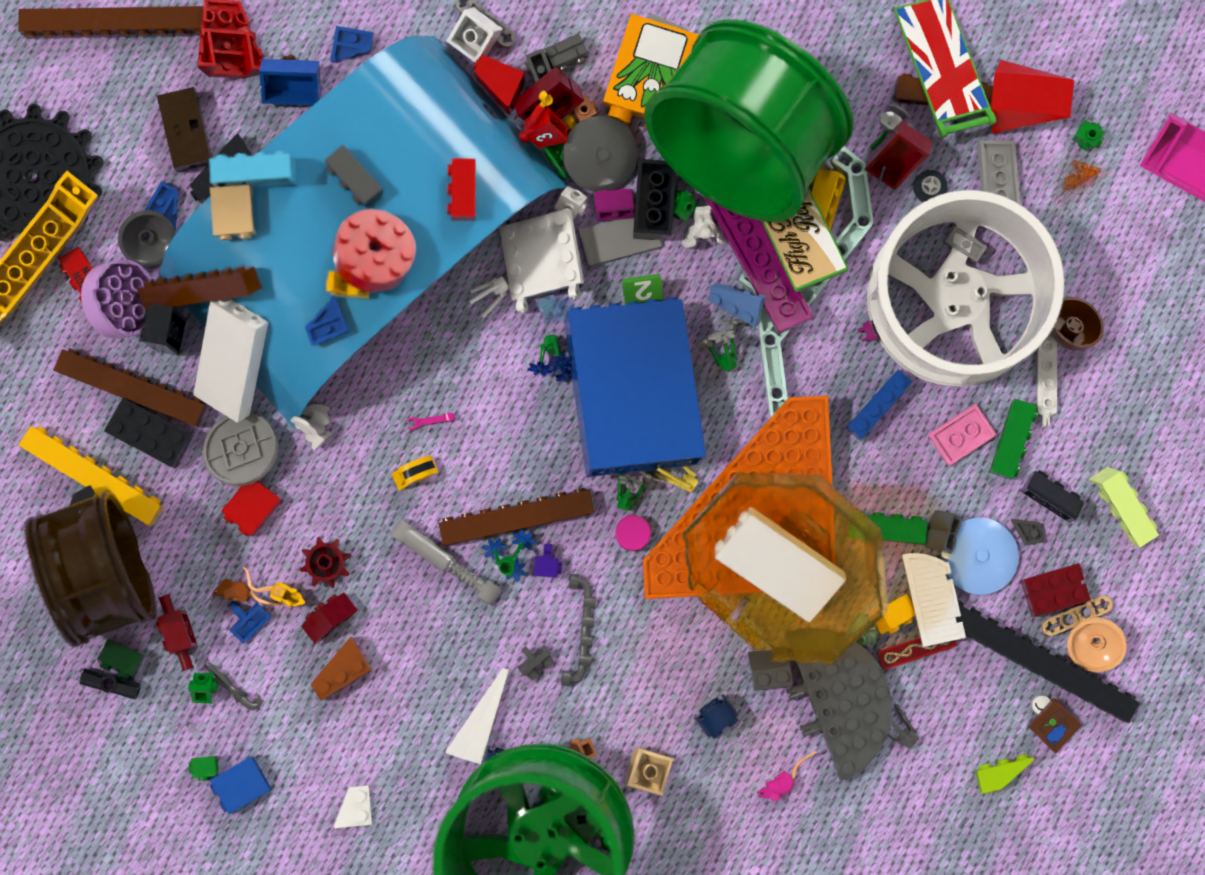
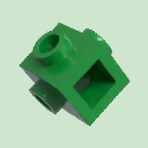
[1072,119,1105,151]
[673,189,698,222]
[188,673,218,704]

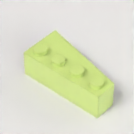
[1089,467,1159,548]

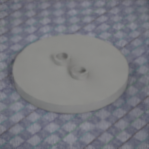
[203,412,279,486]

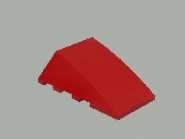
[197,0,263,79]
[991,60,1075,134]

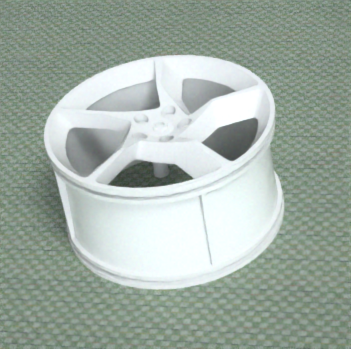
[867,190,1064,386]

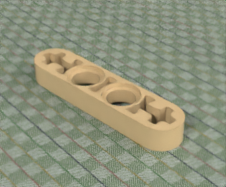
[1041,596,1113,636]

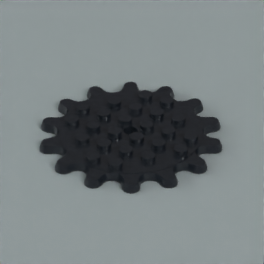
[0,103,104,241]

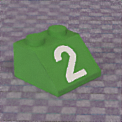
[622,274,663,305]

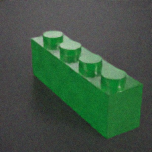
[989,399,1038,480]
[847,511,927,545]

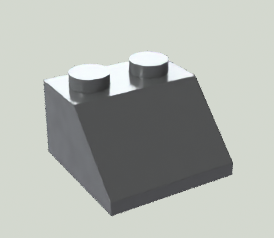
[748,647,793,691]

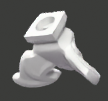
[681,206,728,248]
[290,404,332,450]

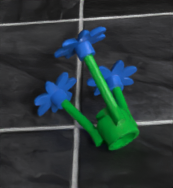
[482,529,536,582]

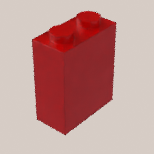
[221,481,283,537]

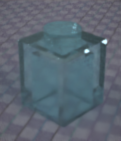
[536,294,561,322]

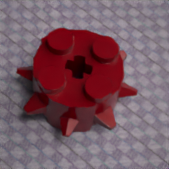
[300,537,351,588]

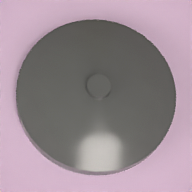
[562,116,638,192]

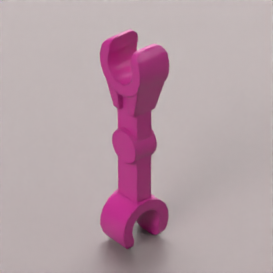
[406,412,455,430]

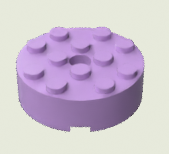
[81,259,152,339]

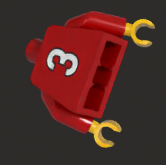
[519,91,577,148]

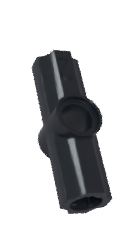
[79,668,141,700]

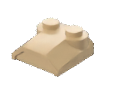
[625,747,674,796]

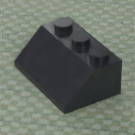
[1020,470,1084,523]

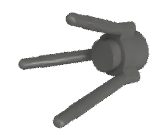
[887,704,919,749]

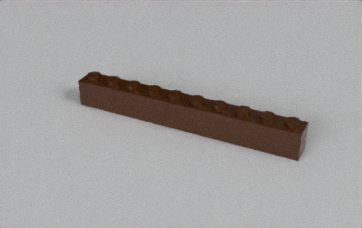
[18,6,203,39]

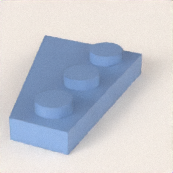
[708,283,765,328]

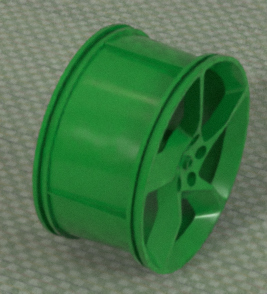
[644,19,854,222]
[433,743,635,875]

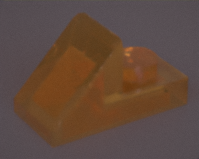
[1061,160,1102,192]

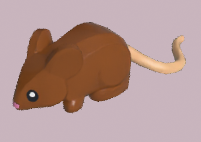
[212,579,283,606]

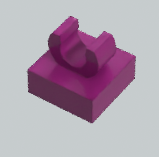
[858,320,880,342]

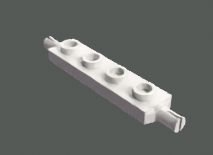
[1036,332,1057,427]

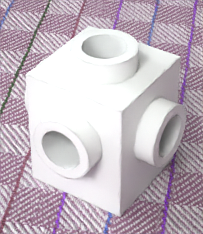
[554,186,587,220]

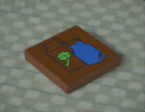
[1028,698,1081,753]

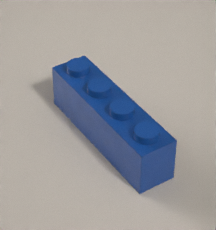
[846,369,912,441]

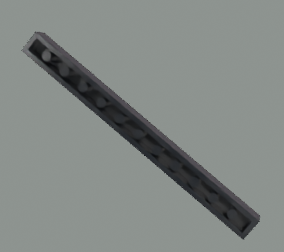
[955,600,1140,723]

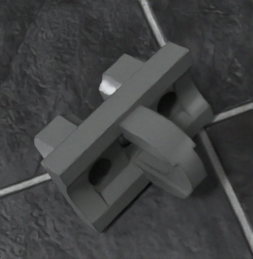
[517,645,554,681]

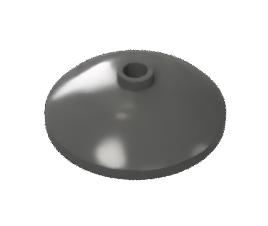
[118,210,176,267]

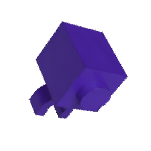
[534,544,562,578]

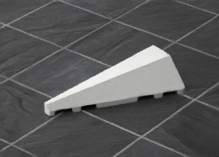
[446,668,509,764]

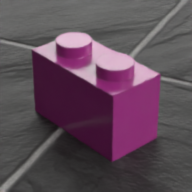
[594,188,634,221]

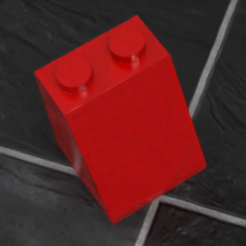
[473,54,526,115]

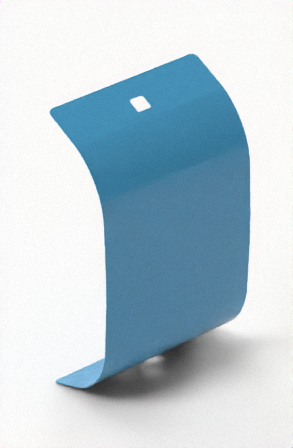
[159,36,569,428]

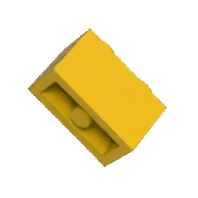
[870,593,916,634]

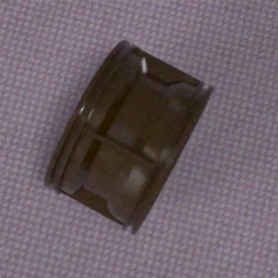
[25,490,157,648]

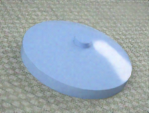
[941,518,1019,595]

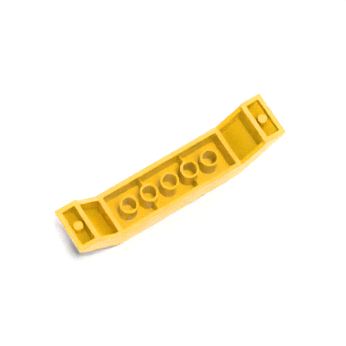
[0,171,98,324]

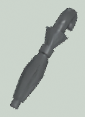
[204,662,261,710]

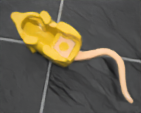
[243,567,306,607]

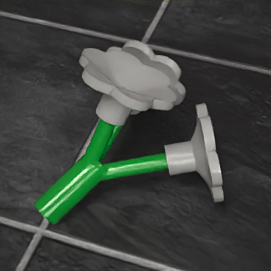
[870,103,914,151]

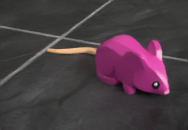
[757,751,817,801]

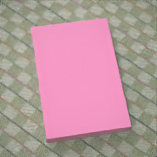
[928,404,997,466]

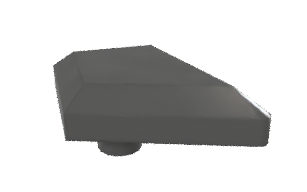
[1011,519,1044,545]

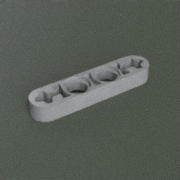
[455,0,516,48]

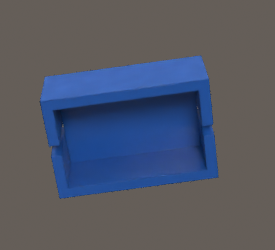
[259,59,321,105]

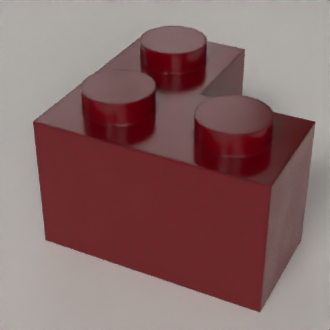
[301,593,358,644]

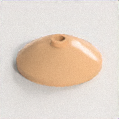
[1067,618,1127,672]

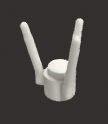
[469,276,510,318]

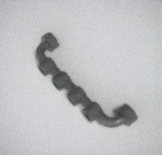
[561,574,596,686]

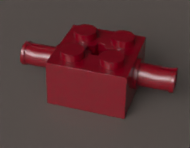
[156,594,198,672]

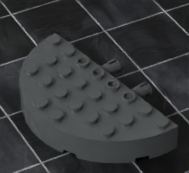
[785,629,892,781]

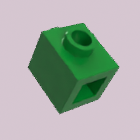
[188,756,219,781]

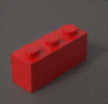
[447,158,476,221]

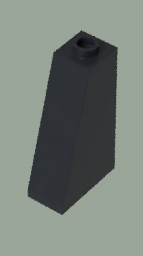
[190,134,252,203]

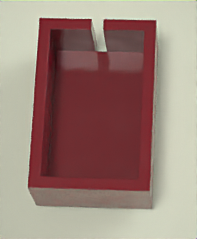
[513,67,585,121]
[864,121,932,190]
[1020,563,1091,617]

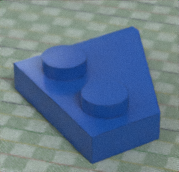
[330,26,374,63]
[145,181,178,231]
[305,296,350,347]

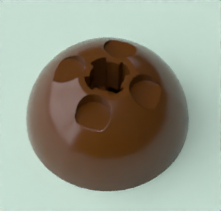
[1050,297,1104,351]

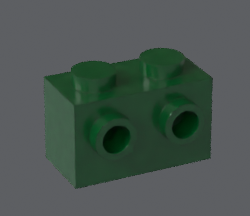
[97,639,144,680]

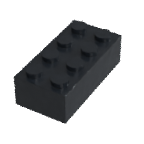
[140,303,187,356]
[104,397,194,469]

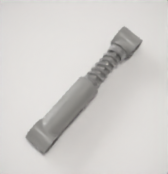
[390,519,503,606]

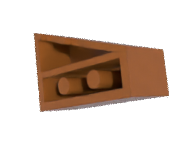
[311,637,373,701]

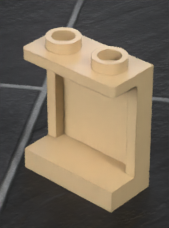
[210,184,256,241]

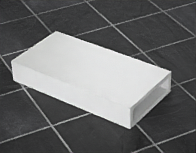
[193,298,268,423]
[714,507,846,623]

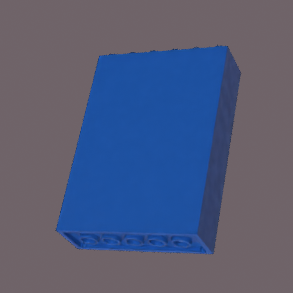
[564,297,706,478]

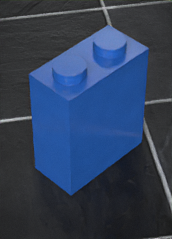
[210,756,272,814]

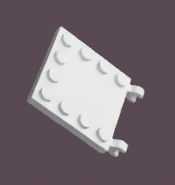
[499,208,584,313]

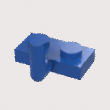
[229,601,271,644]

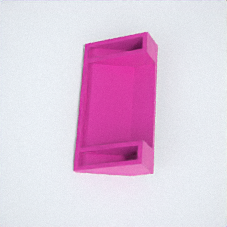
[1140,112,1205,202]

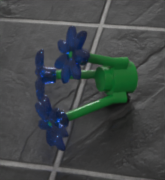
[527,335,573,382]

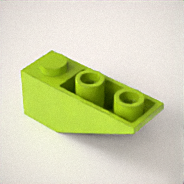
[974,754,1034,794]

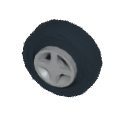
[913,170,947,203]

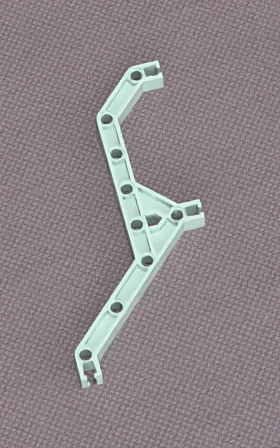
[738,147,873,419]

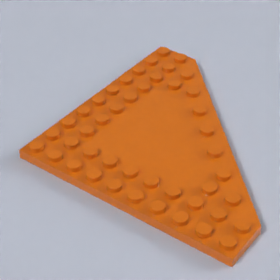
[643,395,837,599]

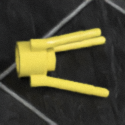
[654,466,698,493]

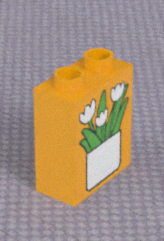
[603,13,699,129]

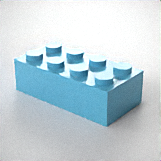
[209,151,297,187]

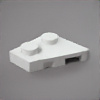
[334,785,372,828]

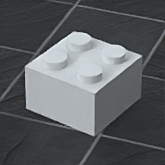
[446,7,503,62]

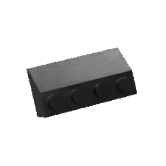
[633,159,676,240]

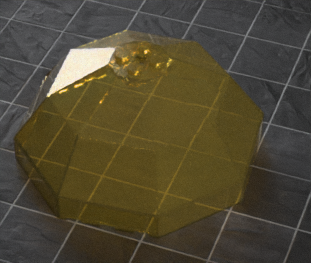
[683,473,888,665]

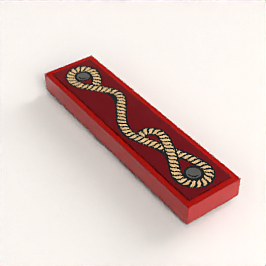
[877,637,957,670]

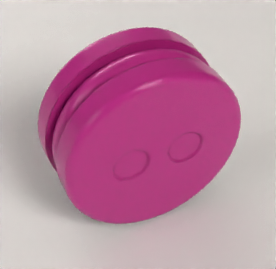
[615,515,651,551]

